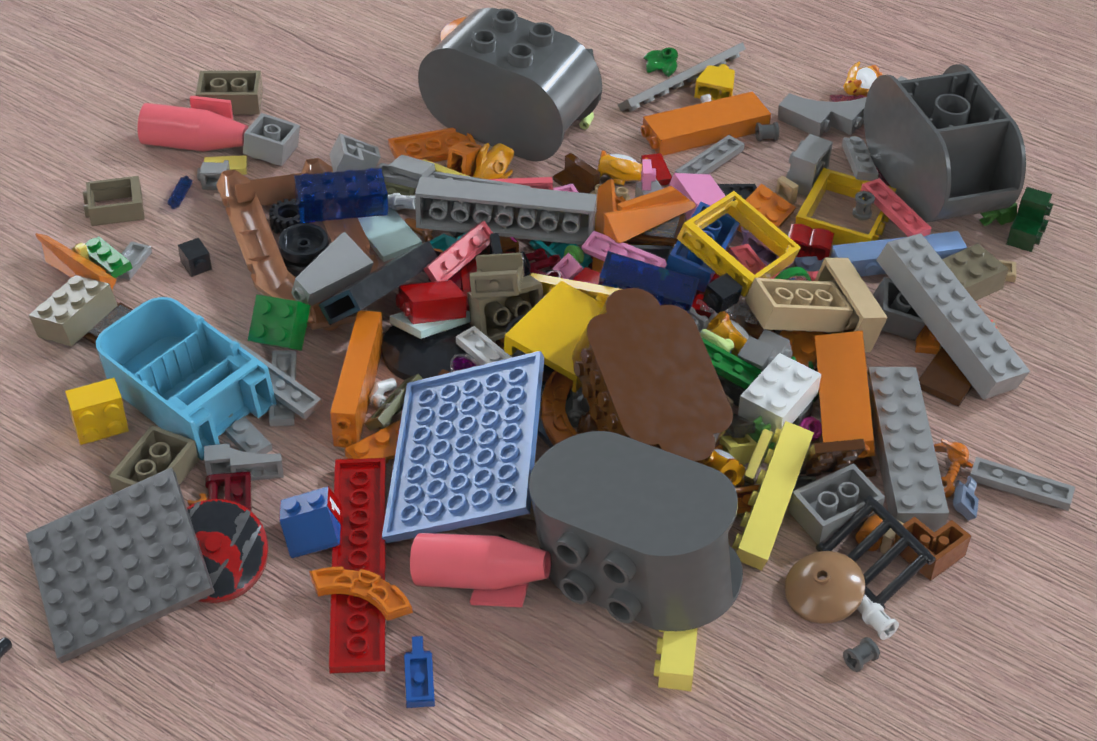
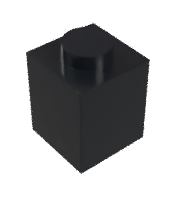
[178,238,212,277]
[702,273,743,314]

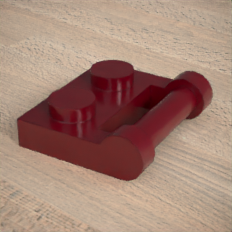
[205,471,252,512]

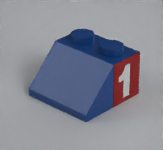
[279,486,342,558]

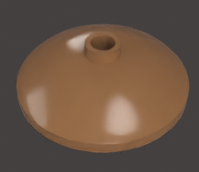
[785,551,865,624]

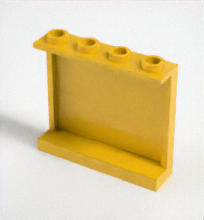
[504,281,604,392]

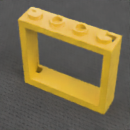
[795,168,896,245]
[677,191,801,297]

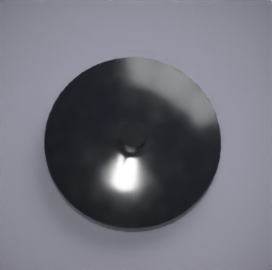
[382,324,474,380]

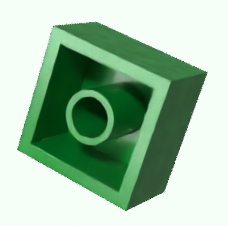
[247,294,311,351]

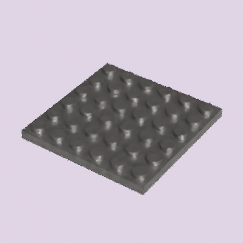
[26,468,215,663]

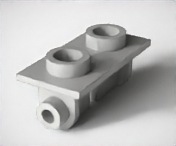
[565,386,586,427]

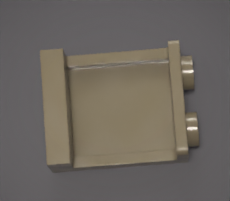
[469,253,524,298]

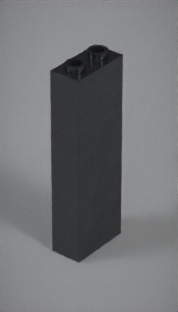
[318,241,438,325]

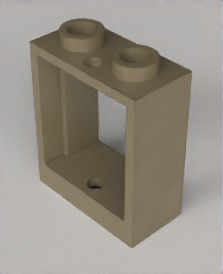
[83,176,145,226]

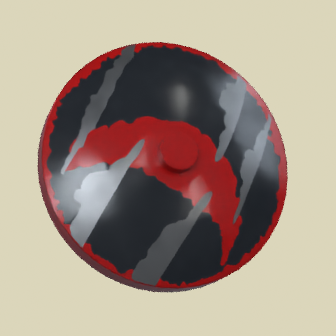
[187,499,269,603]

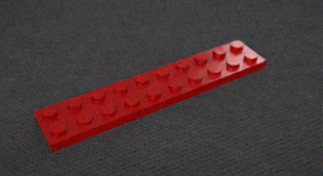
[329,458,386,674]

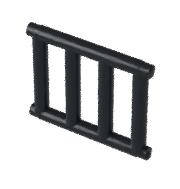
[816,495,936,609]

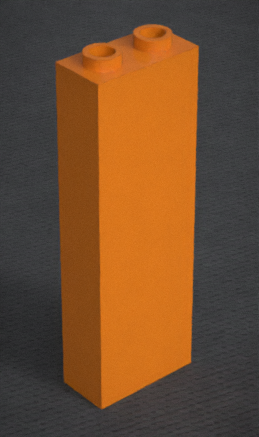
[641,91,771,156]
[330,310,383,448]
[815,331,876,458]

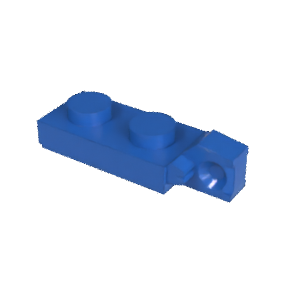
[404,636,435,708]

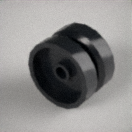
[278,223,329,277]

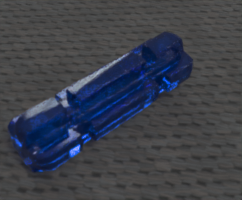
[167,175,192,209]

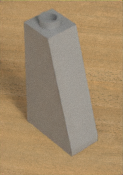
[291,232,374,306]

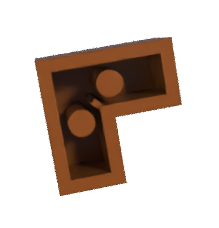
[893,516,971,581]

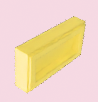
[204,155,247,175]

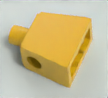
[694,64,735,100]

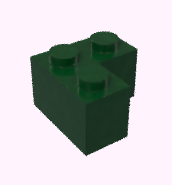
[1006,187,1054,252]

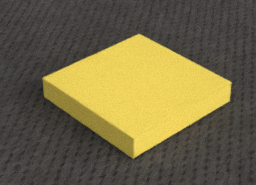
[744,429,773,484]

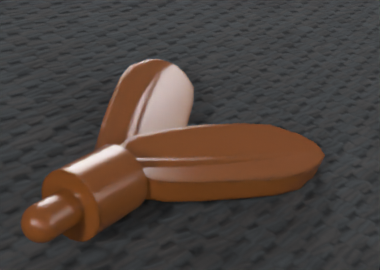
[405,218,433,242]

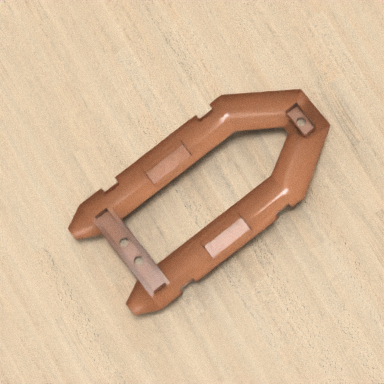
[216,158,379,331]

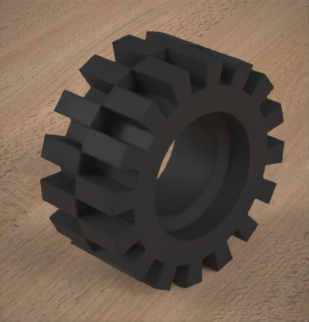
[269,199,310,234]

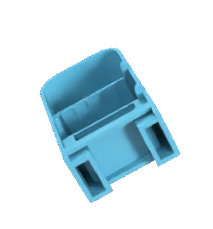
[96,297,277,460]

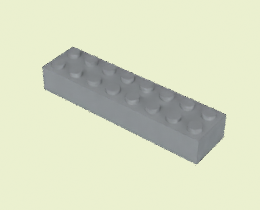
[415,177,597,245]
[876,233,1030,400]
[867,367,949,532]

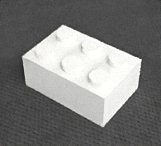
[738,353,821,434]

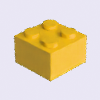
[65,378,129,445]

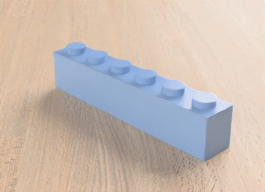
[830,231,967,277]

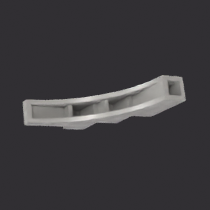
[778,76,908,137]

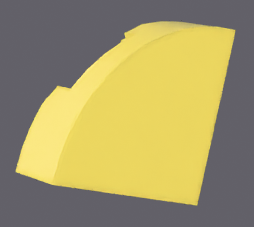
[72,243,89,260]

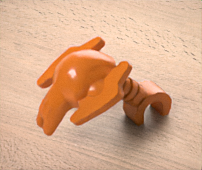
[934,438,973,498]

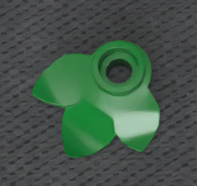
[644,47,678,77]

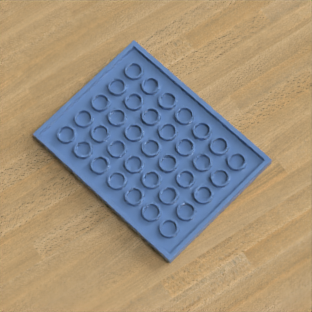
[382,351,544,544]

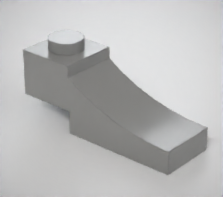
[204,444,284,481]

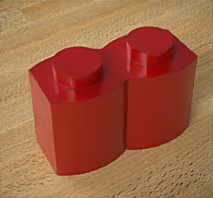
[788,224,834,260]

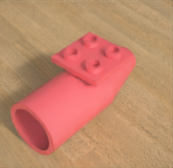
[138,96,248,152]
[410,533,551,607]

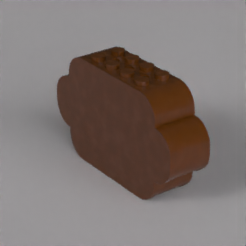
[572,288,733,465]

